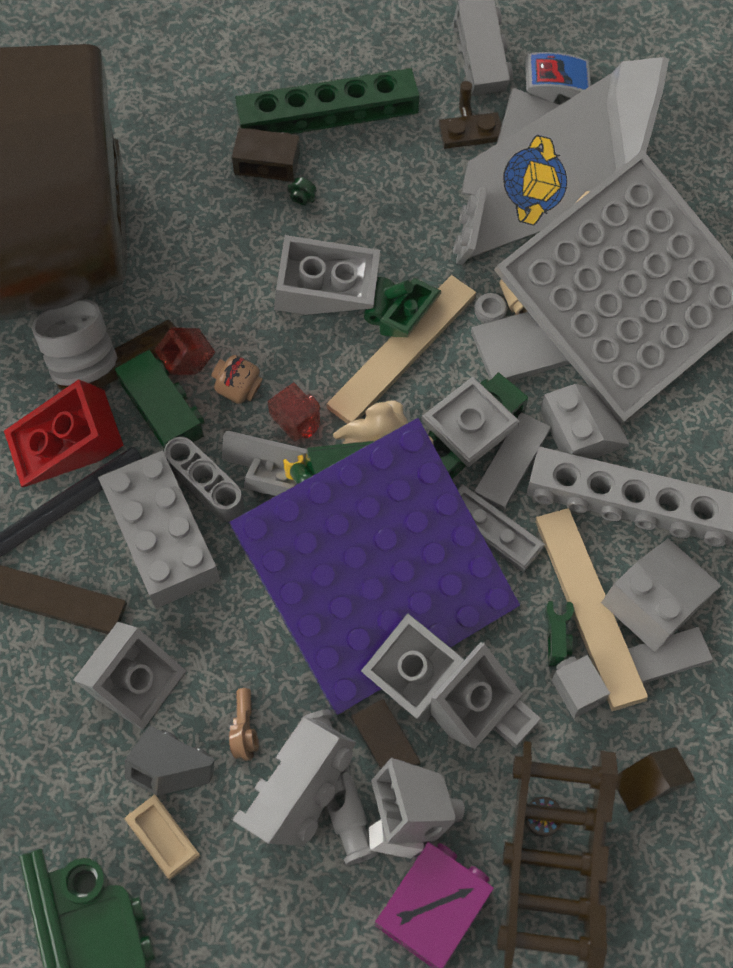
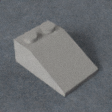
[274,235,380,315]
[601,538,721,652]

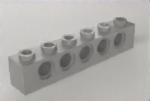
[526,446,733,547]

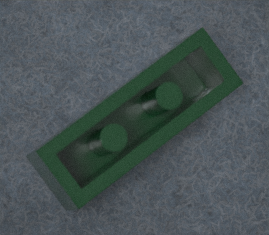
[115,350,205,449]

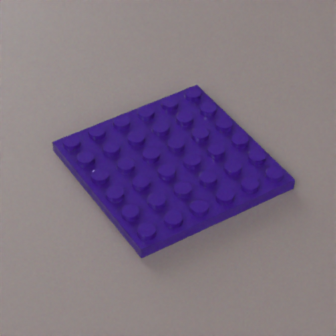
[229,418,520,715]

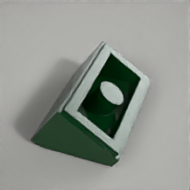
[380,278,441,338]

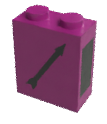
[375,842,494,968]

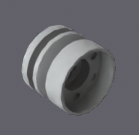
[31,300,117,386]

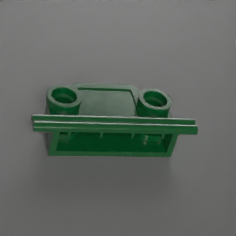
[19,849,156,968]

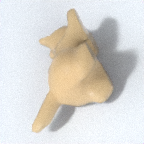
[333,401,433,444]

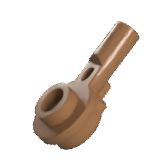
[229,688,259,761]

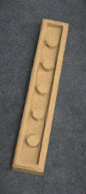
[327,275,476,424]
[535,508,648,711]

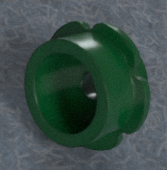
[287,177,317,206]

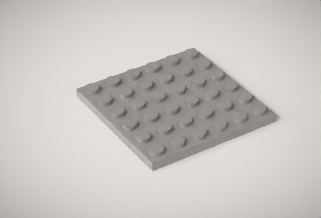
[494,150,733,424]

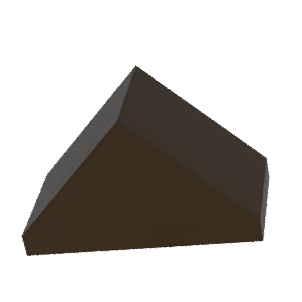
[616,747,695,813]

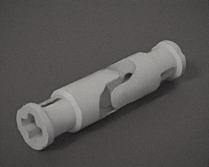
[301,709,378,866]

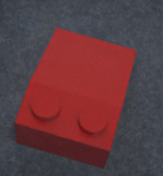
[4,379,124,488]

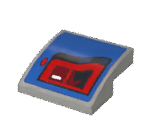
[525,52,591,102]

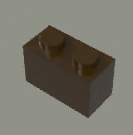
[231,128,300,182]

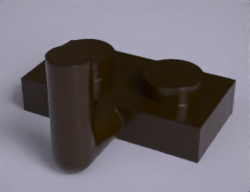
[439,81,501,149]

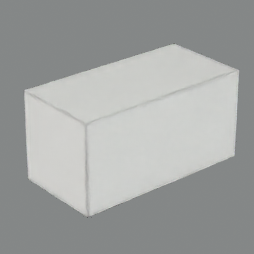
[369,819,424,858]

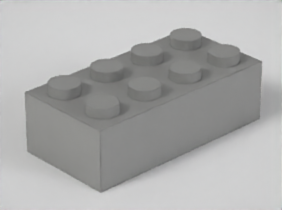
[98,450,220,609]

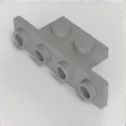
[222,431,307,496]

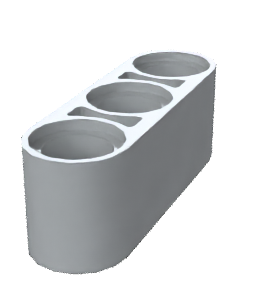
[164,437,244,522]

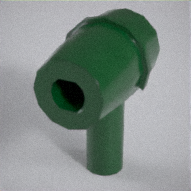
[364,277,413,326]

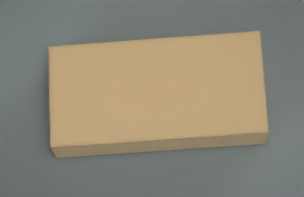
[124,795,200,880]

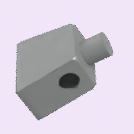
[371,758,465,844]

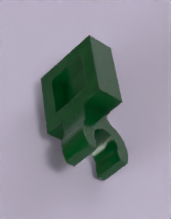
[545,601,574,667]

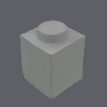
[552,655,610,718]

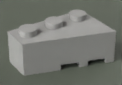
[452,0,513,96]
[233,717,356,846]

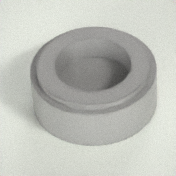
[475,293,507,324]

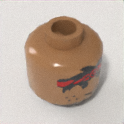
[211,355,263,404]

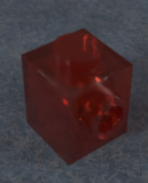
[154,327,216,375]
[268,382,321,442]

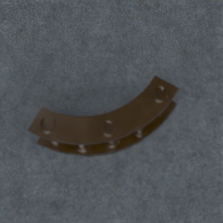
[497,741,618,968]

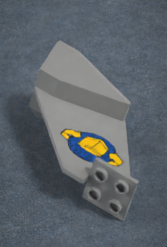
[453,57,669,265]

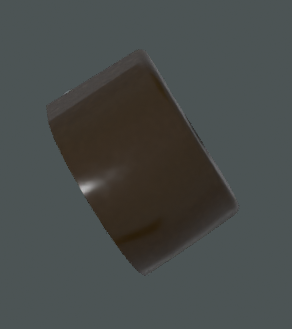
[0,44,127,321]

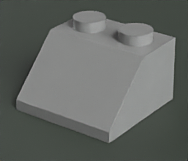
[540,384,630,459]
[361,614,464,723]
[73,622,186,730]
[430,642,522,749]

